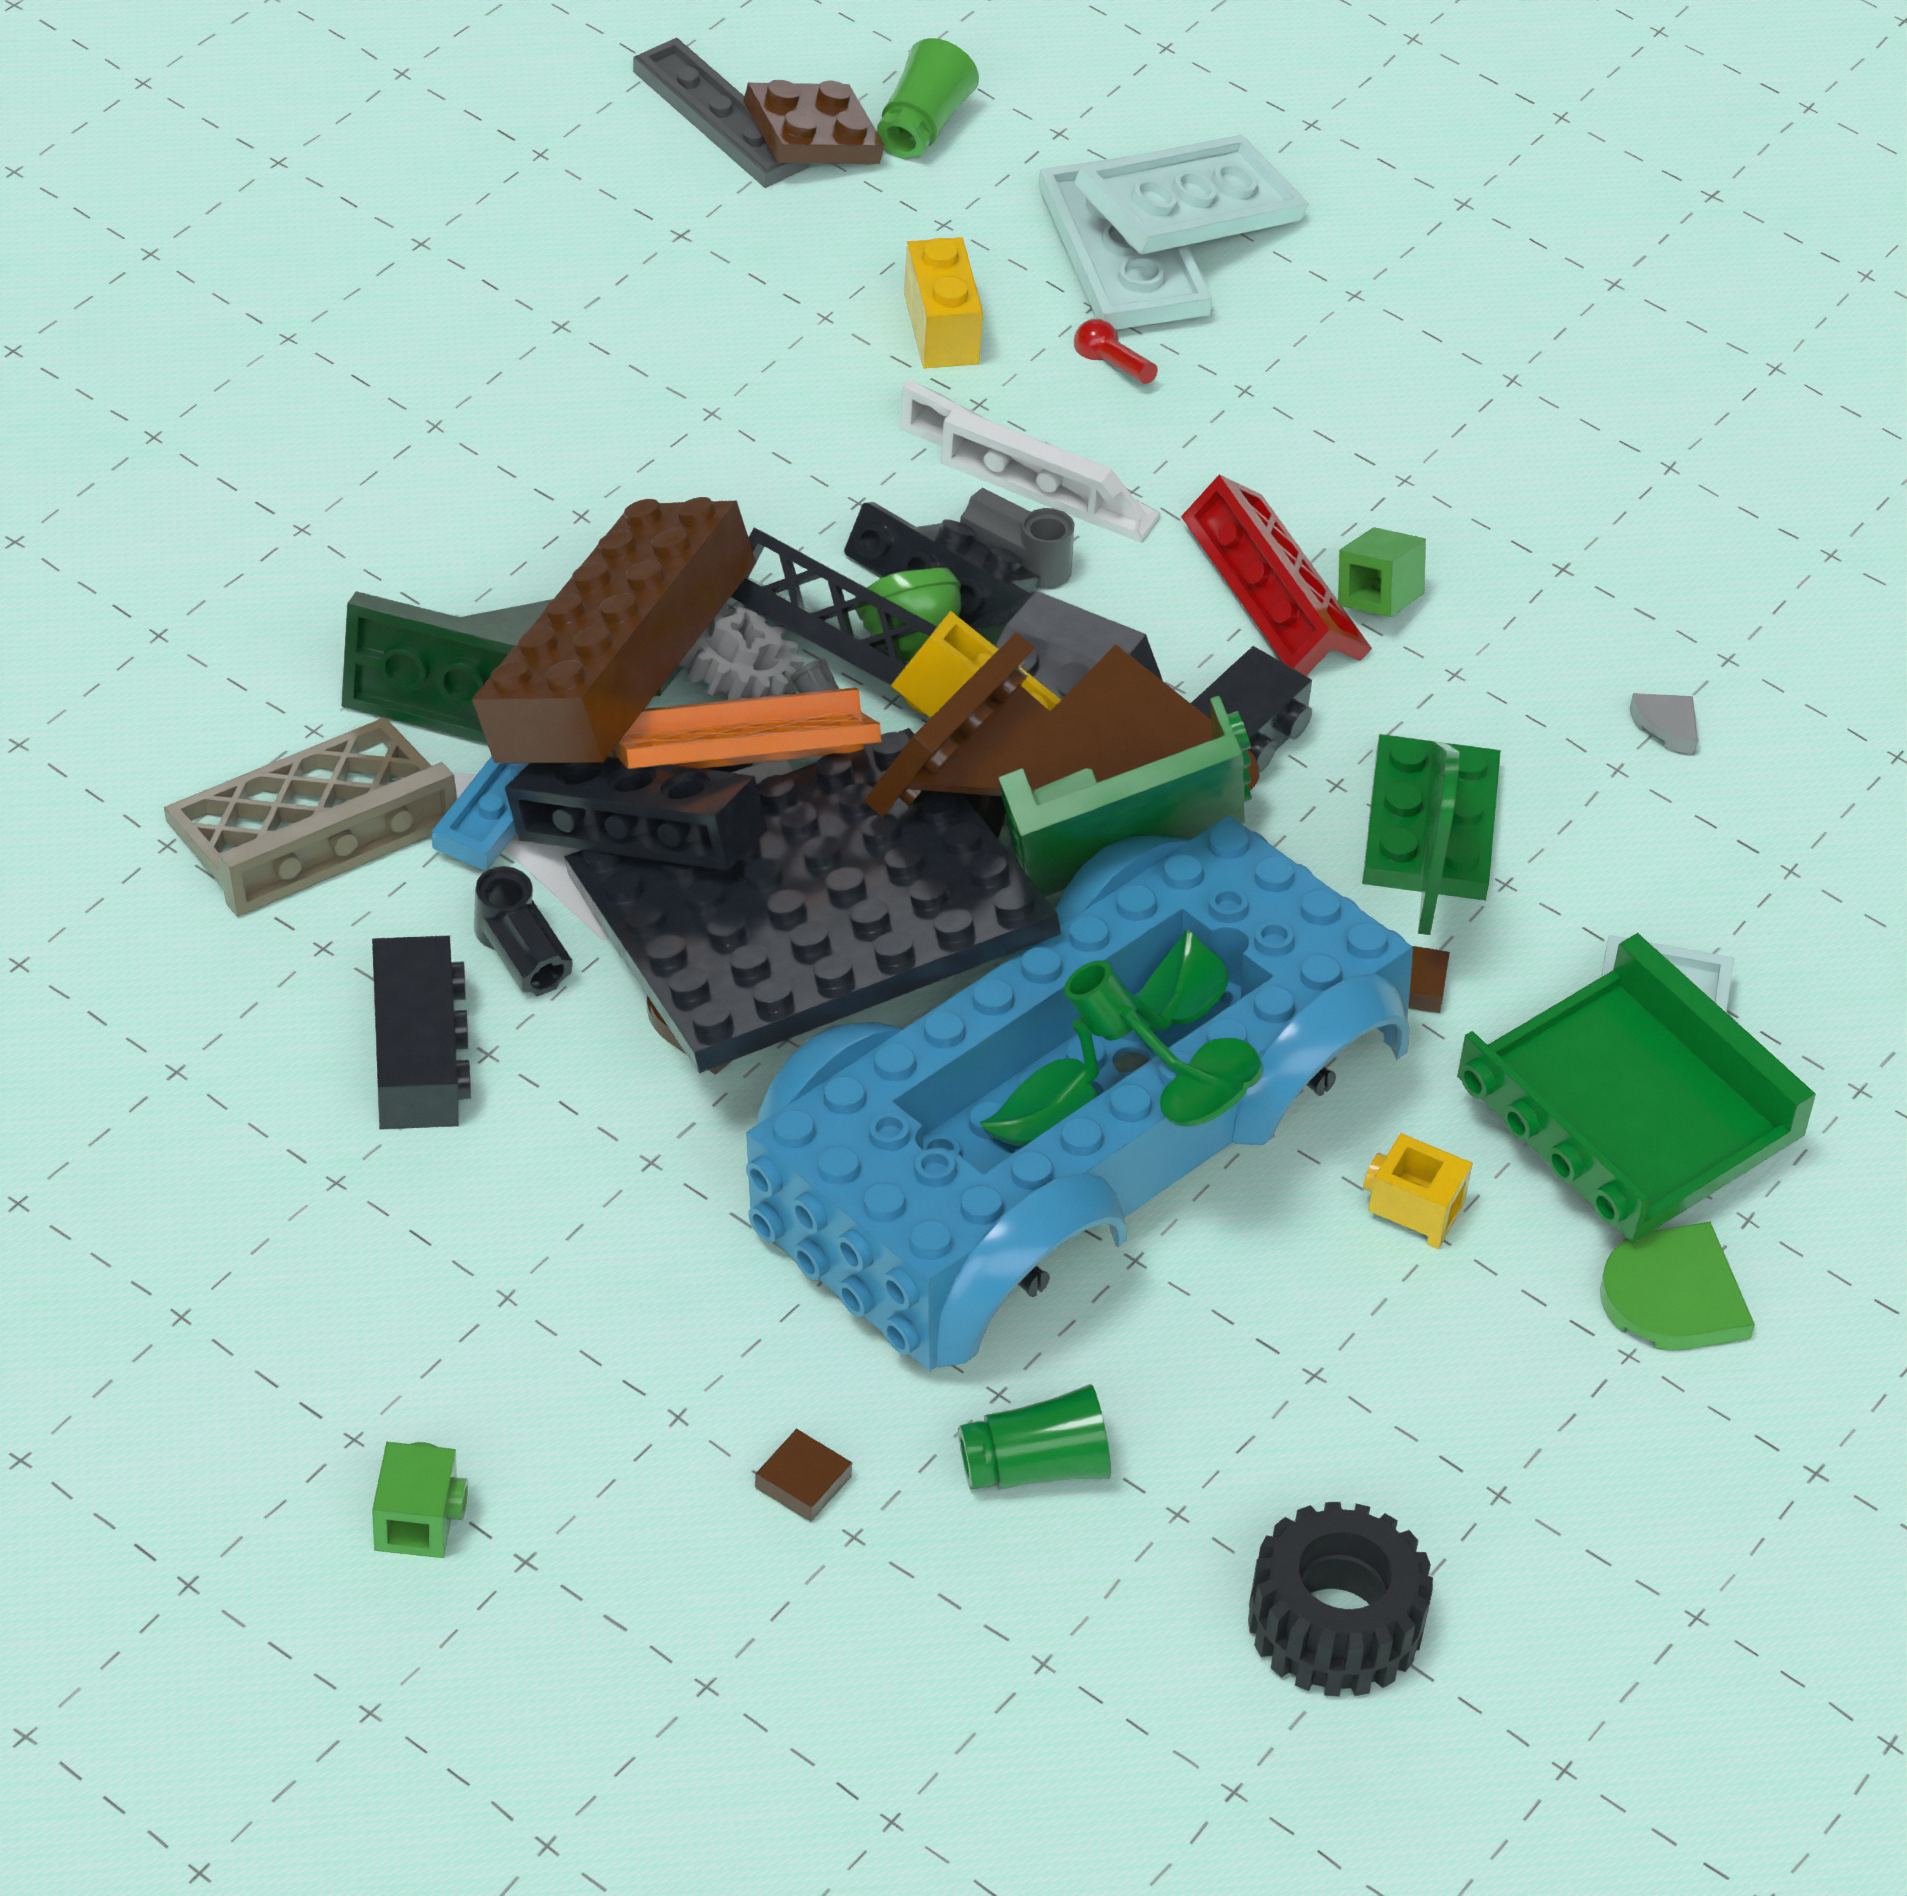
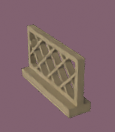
[164,717,457,917]

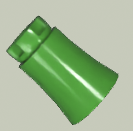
[877,38,979,159]

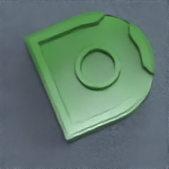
[1600,1221,1755,1350]

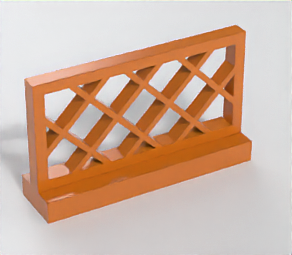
[612,687,882,769]

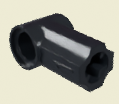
[474,866,573,996]

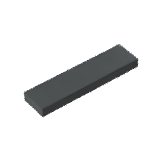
[633,37,809,188]

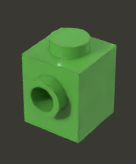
[1338,527,1426,617]
[372,1441,468,1558]

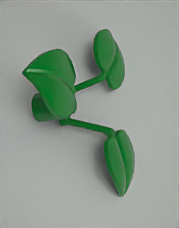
[980,930,1264,1146]

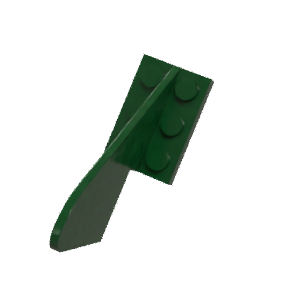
[341,591,683,744]

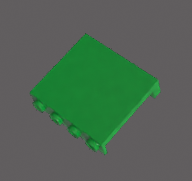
[998,696,1252,897]
[1457,933,1816,1243]

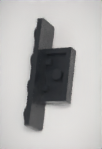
[844,502,1040,625]

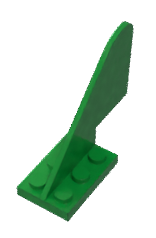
[1362,734,1501,935]

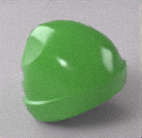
[855,568,961,661]

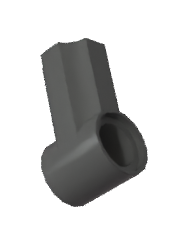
[960,487,1075,588]

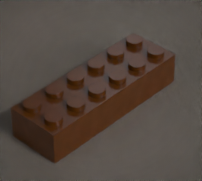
[472,497,756,763]

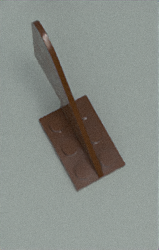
[864,631,1259,818]

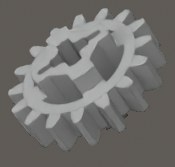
[679,603,804,700]

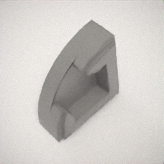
[1630,693,1698,754]

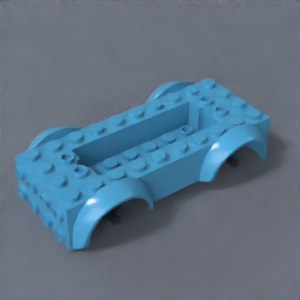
[746,815,1413,1372]

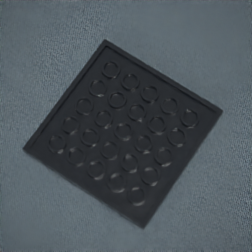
[564,728,1061,1073]

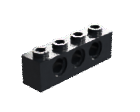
[505,756,768,870]

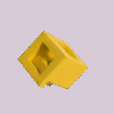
[1363,1133,1473,1249]

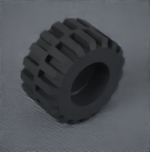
[1248,1502,1433,1697]

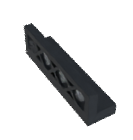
[731,527,938,685]

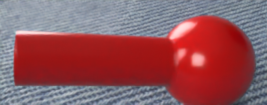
[1073,319,1158,384]

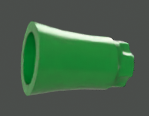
[958,1384,1111,1490]

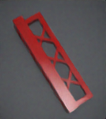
[1181,474,1372,676]

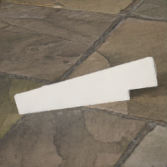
[900,380,1160,543]

